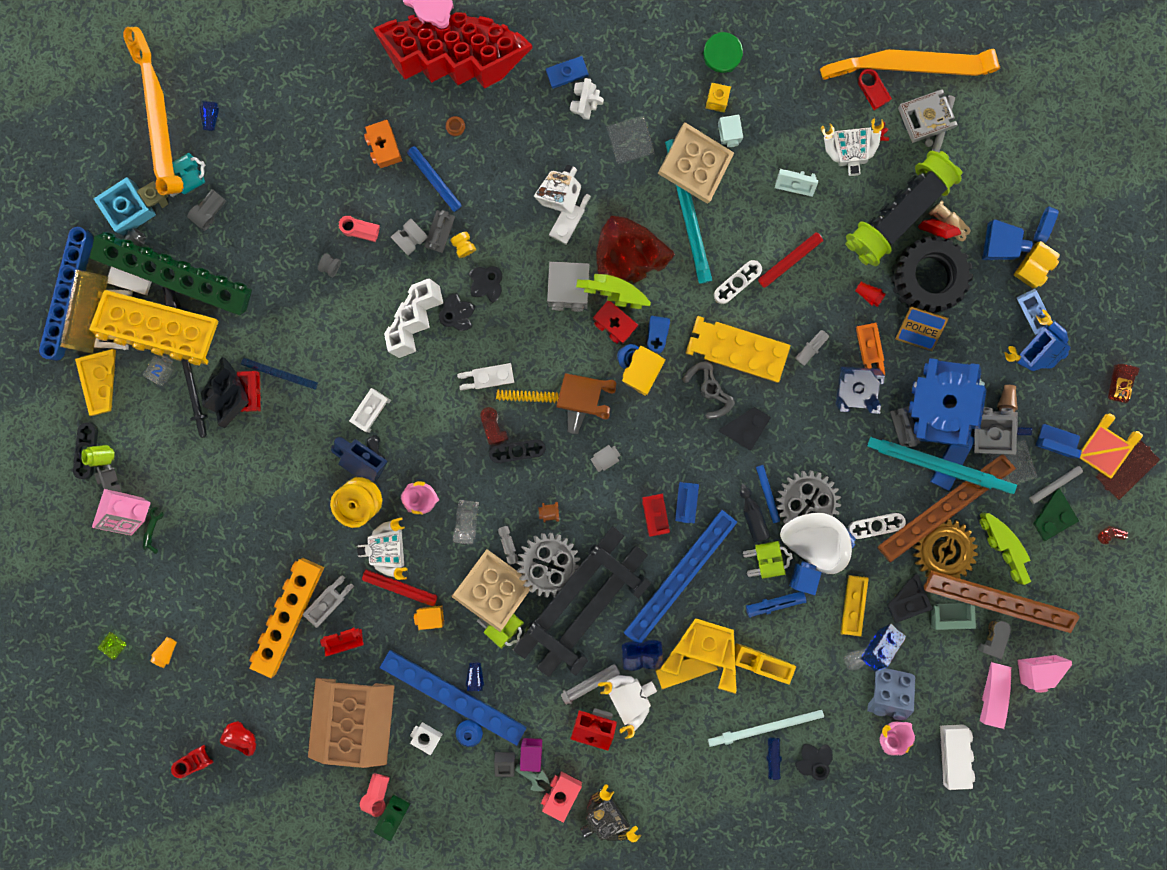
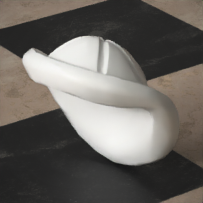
[780,513,852,574]

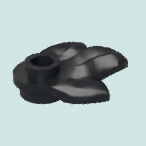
[468,266,503,303]
[439,293,475,331]
[795,743,833,781]

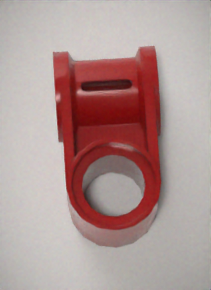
[171,744,213,778]

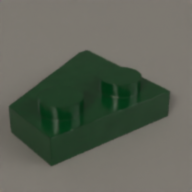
[1033,488,1079,541]

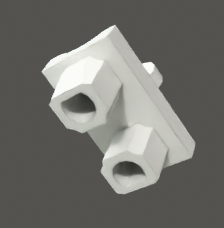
[570,78,604,120]

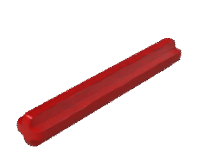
[758,232,823,288]
[362,570,437,606]

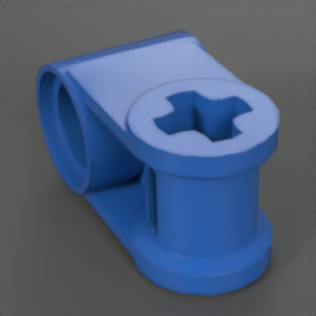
[647,316,670,354]

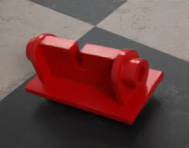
[320,627,363,657]

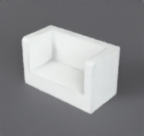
[349,388,391,433]

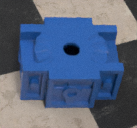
[909,358,987,448]

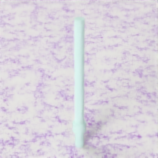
[708,710,824,747]

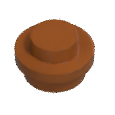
[446,116,465,136]

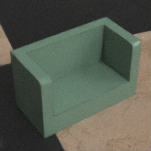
[930,603,976,630]

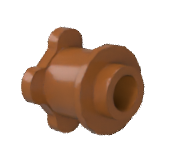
[539,502,559,523]

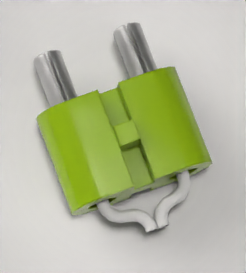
[743,541,793,579]
[477,614,524,649]

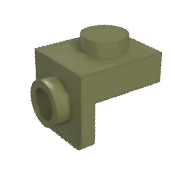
[137,181,169,208]

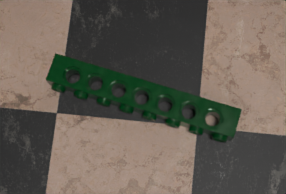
[90,232,252,316]

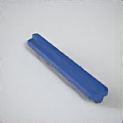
[407,146,461,212]

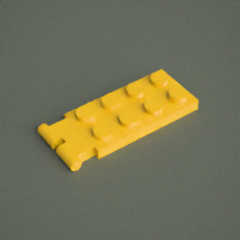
[686,316,791,383]

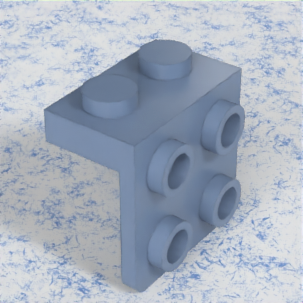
[867,667,915,720]

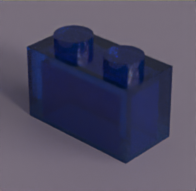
[860,624,906,672]

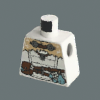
[534,165,581,214]

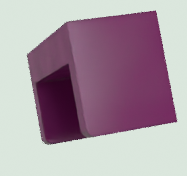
[520,738,542,772]

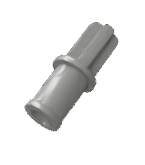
[795,330,829,366]

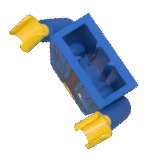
[1004,310,1071,371]

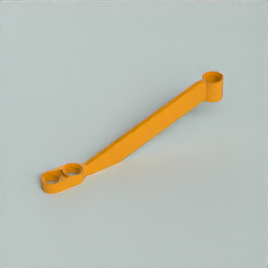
[123,27,183,195]
[820,49,1000,80]

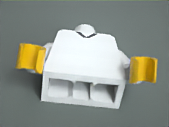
[598,675,657,739]

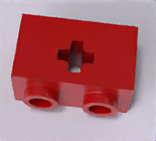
[593,301,638,345]
[570,710,617,751]

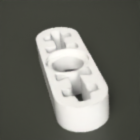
[714,260,762,304]
[848,513,906,539]

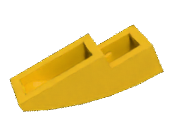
[734,643,796,685]

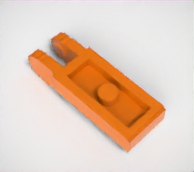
[856,323,885,375]

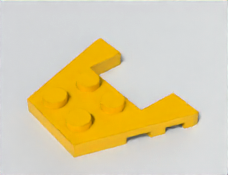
[661,618,736,694]

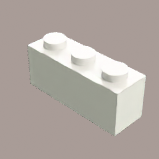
[940,725,975,790]

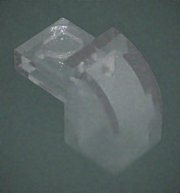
[453,500,479,544]

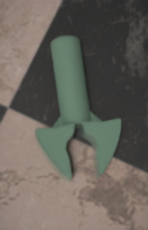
[514,764,550,791]

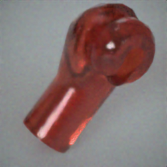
[1098,526,1128,545]

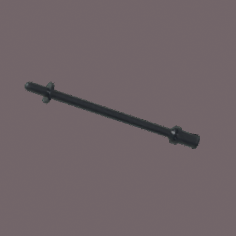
[161,287,208,438]

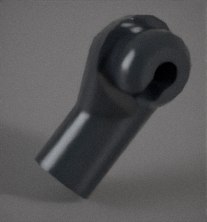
[366,435,385,459]

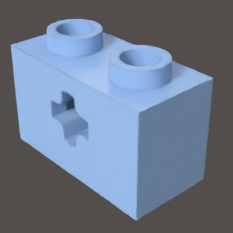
[1016,289,1048,335]

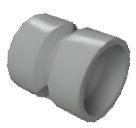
[391,219,428,255]

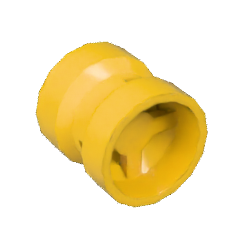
[450,232,476,258]

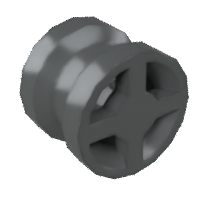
[318,253,341,278]

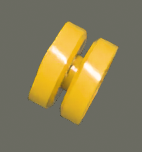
[330,477,382,528]

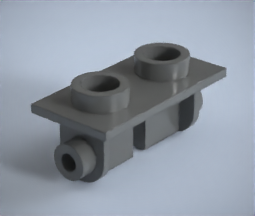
[424,210,455,253]
[890,406,920,447]
[94,464,122,496]

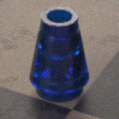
[199,101,220,131]
[465,663,485,691]

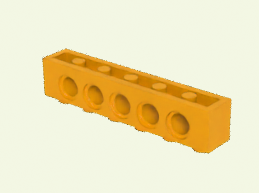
[250,558,324,678]

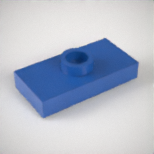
[546,56,589,89]

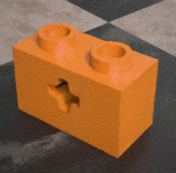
[364,120,402,168]

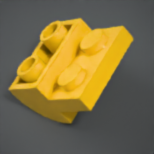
[622,346,665,396]

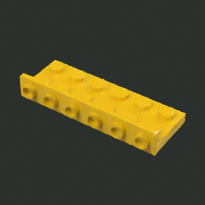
[89,290,219,366]

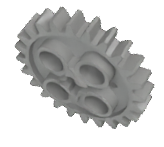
[776,470,841,524]
[516,533,580,598]

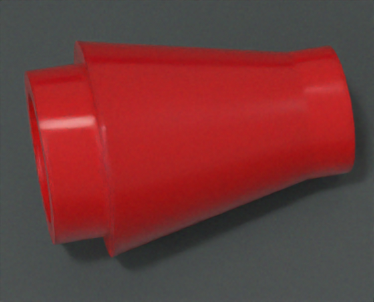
[855,281,886,307]

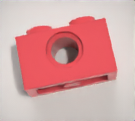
[541,772,582,823]

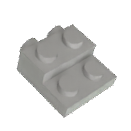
[974,407,1018,455]

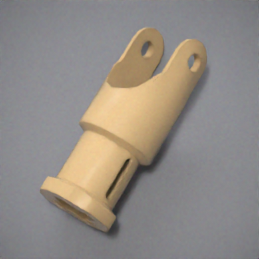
[929,200,970,241]

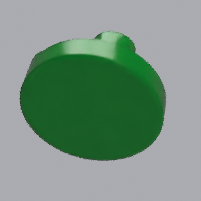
[703,32,743,73]

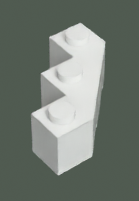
[384,279,443,358]

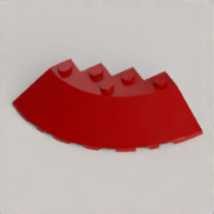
[373,12,532,89]

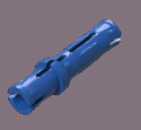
[746,591,806,618]

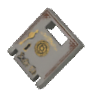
[898,89,958,143]

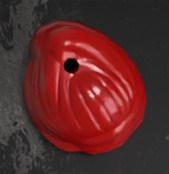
[220,721,256,756]

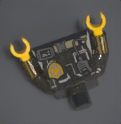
[580,784,641,842]

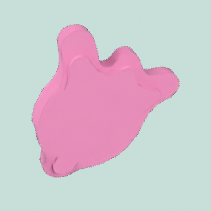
[403,0,454,29]

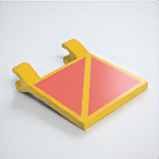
[1079,413,1143,479]

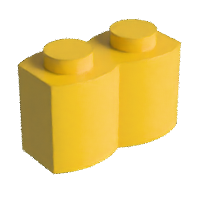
[1014,241,1060,289]

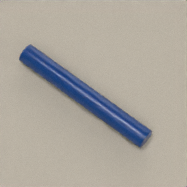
[756,465,780,523]

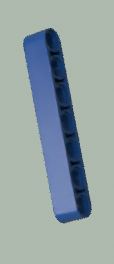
[39,227,94,360]

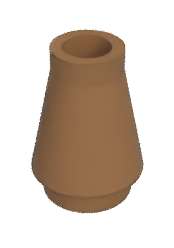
[997,385,1018,412]

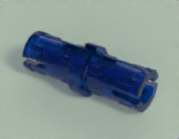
[766,737,782,780]

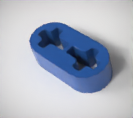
[1033,206,1059,244]

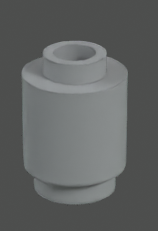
[590,445,621,472]

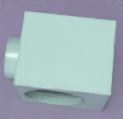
[718,115,743,147]

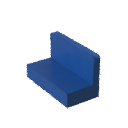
[1035,424,1082,458]

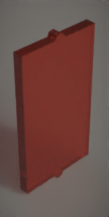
[1096,440,1160,500]

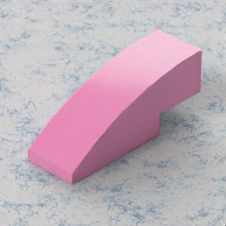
[980,662,1011,729]

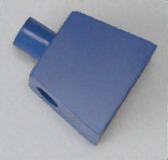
[982,220,1033,260]

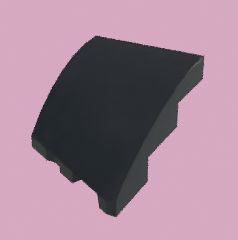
[201,357,249,428]

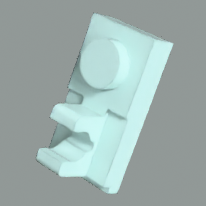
[775,169,818,197]

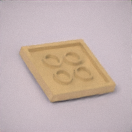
[658,123,734,204]
[452,549,531,632]

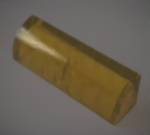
[60,270,108,353]

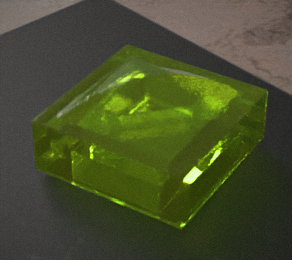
[98,632,127,660]

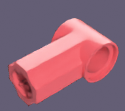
[339,216,380,242]
[360,773,390,817]

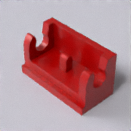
[237,371,261,412]
[642,493,670,537]

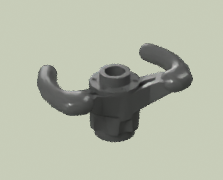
[682,361,735,419]

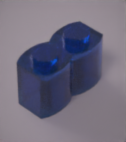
[622,640,663,671]

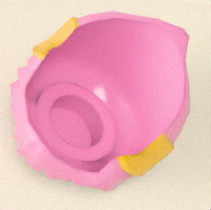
[401,481,439,515]
[880,721,915,756]

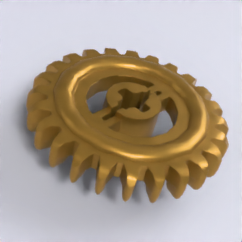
[912,519,978,579]

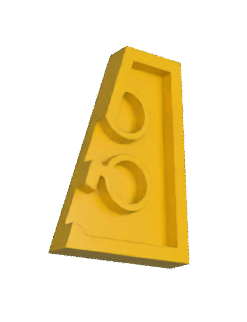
[75,349,116,416]

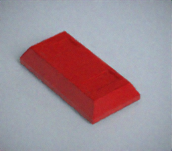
[918,219,961,239]

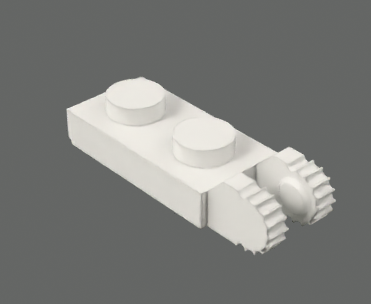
[549,193,591,245]
[457,363,514,390]

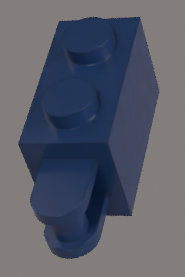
[331,437,388,483]

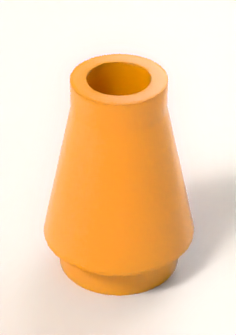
[150,637,177,668]

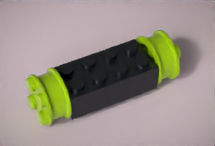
[845,151,963,266]

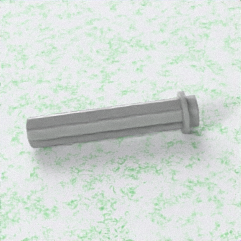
[561,664,620,705]

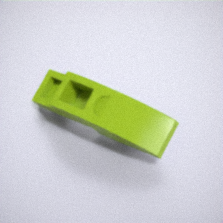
[576,274,651,309]
[979,513,1031,585]

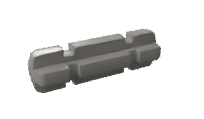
[498,526,518,565]

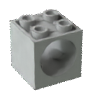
[547,262,589,312]

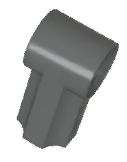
[187,189,226,231]

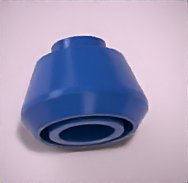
[617,344,639,370]
[456,720,483,747]

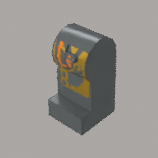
[977,619,1011,659]

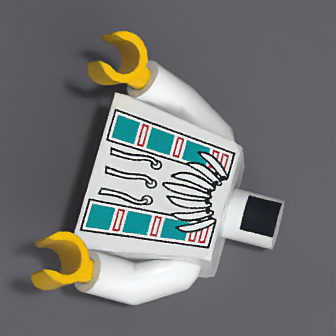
[821,118,884,176]
[357,518,408,580]

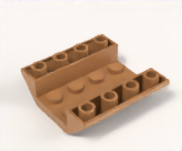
[308,678,395,768]

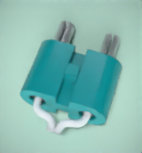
[170,153,206,197]

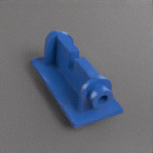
[675,482,699,523]

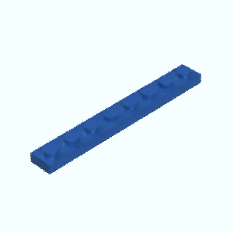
[624,510,737,645]
[380,650,527,746]

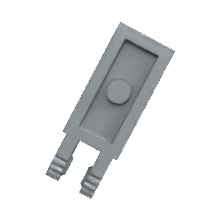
[302,575,354,628]

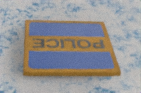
[895,306,949,351]

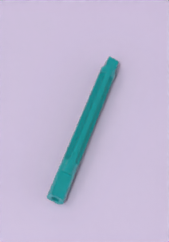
[665,139,712,284]
[867,437,1017,495]

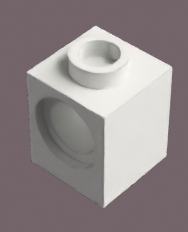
[410,722,442,755]

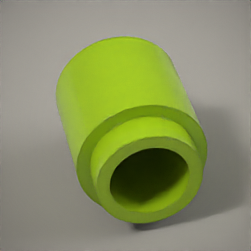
[81,445,114,467]

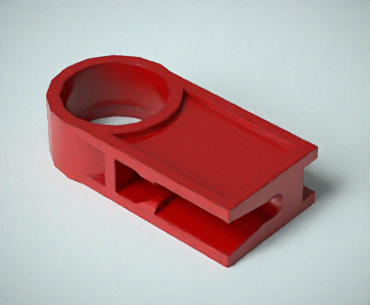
[858,69,892,110]

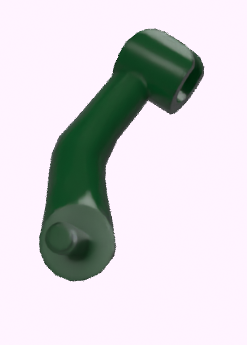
[142,507,164,554]

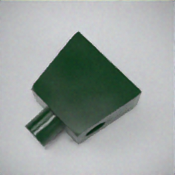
[373,795,411,841]

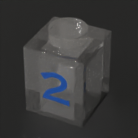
[143,355,177,387]

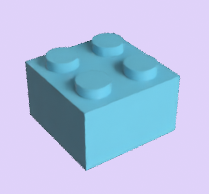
[94,177,156,236]

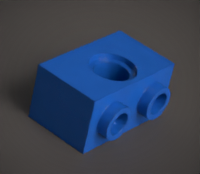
[789,561,822,595]

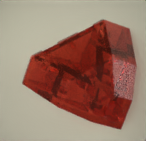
[596,216,675,284]

